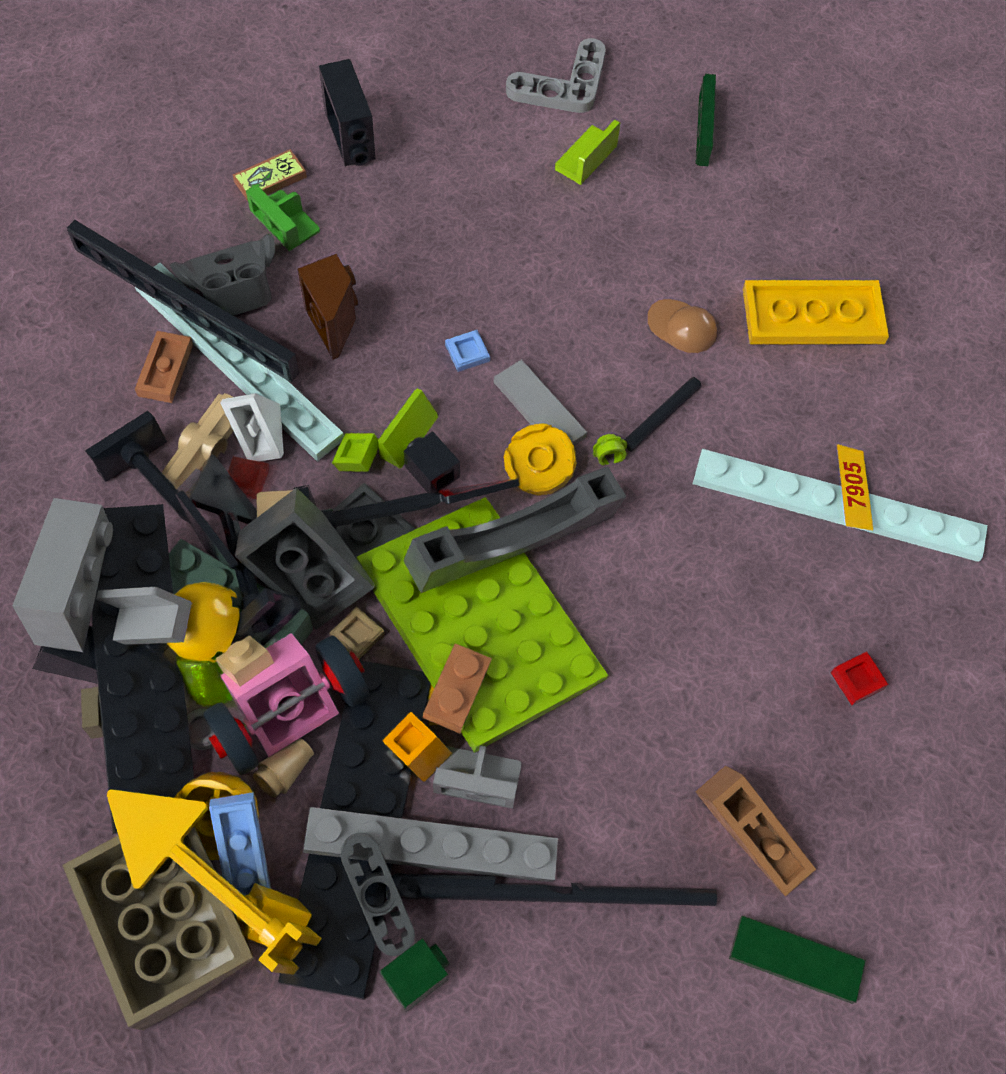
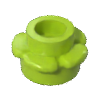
[593,434,627,465]

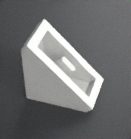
[220,393,284,463]

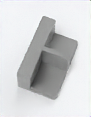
[433,745,521,809]

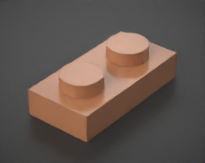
[135,331,193,403]
[423,644,492,734]

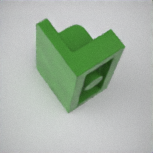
[246,184,320,251]

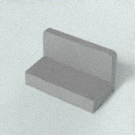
[96,587,192,645]

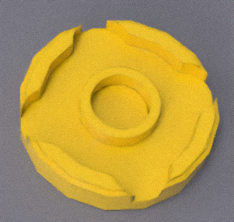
[504,423,577,496]

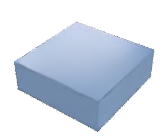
[445,330,490,372]

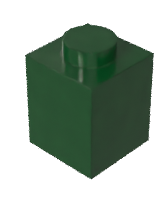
[379,938,450,1013]

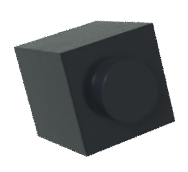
[404,431,460,493]

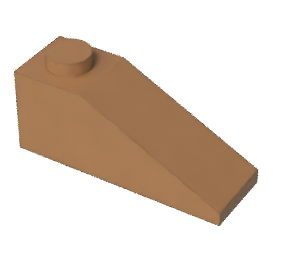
[695,765,816,897]

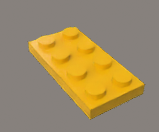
[743,280,889,344]

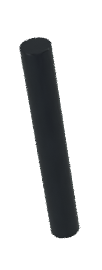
[624,377,701,452]

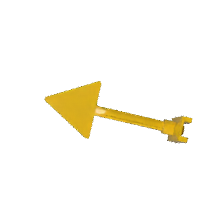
[107,790,322,975]

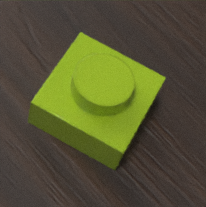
[332,433,379,472]

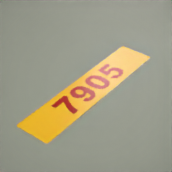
[837,444,873,531]

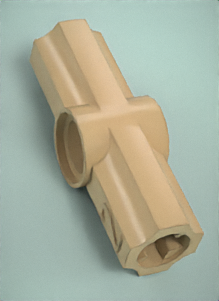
[162,393,233,496]

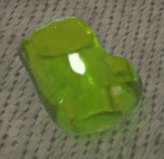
[176,651,233,708]

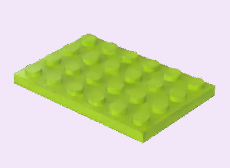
[356,497,608,753]

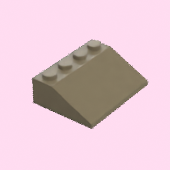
[62,826,255,1031]

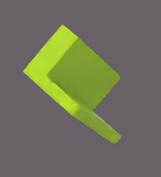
[555,120,621,185]

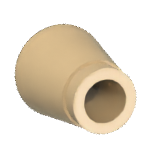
[253,738,314,798]

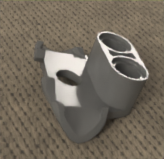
[170,234,275,316]

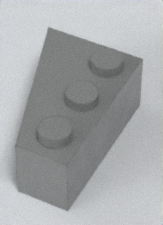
[12,498,113,652]

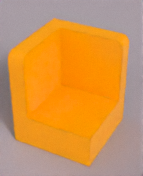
[382,712,452,782]

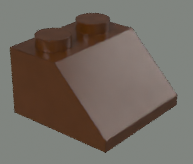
[297,254,358,360]

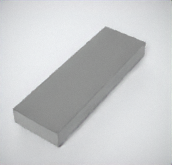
[494,359,587,445]

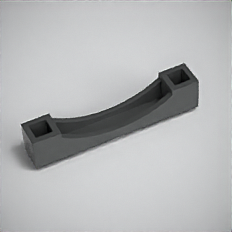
[403,466,627,593]

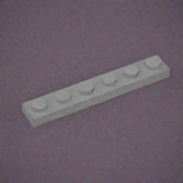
[303,807,558,882]

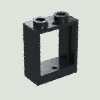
[319,59,376,166]

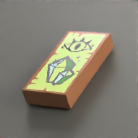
[233,149,307,201]

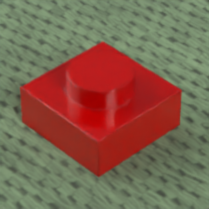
[831,651,888,706]

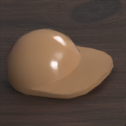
[648,299,717,353]

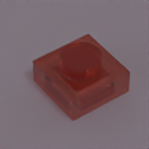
[228,456,270,499]

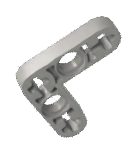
[506,38,606,113]

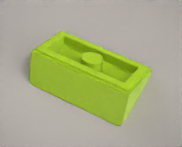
[378,388,438,469]

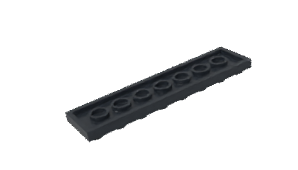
[91,504,194,835]
[278,660,431,1000]

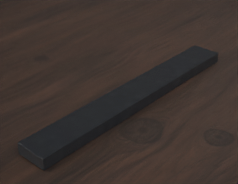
[67,220,299,382]

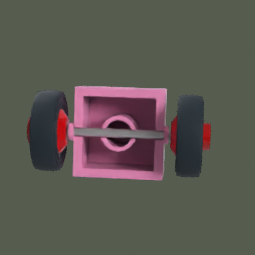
[203,633,370,775]

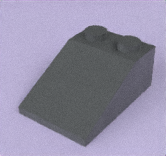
[235,488,374,630]

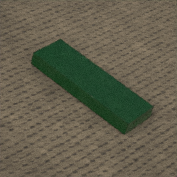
[695,73,716,167]
[729,916,866,1004]

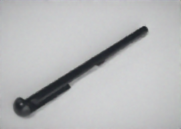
[384,873,717,907]

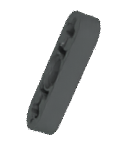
[341,833,415,956]

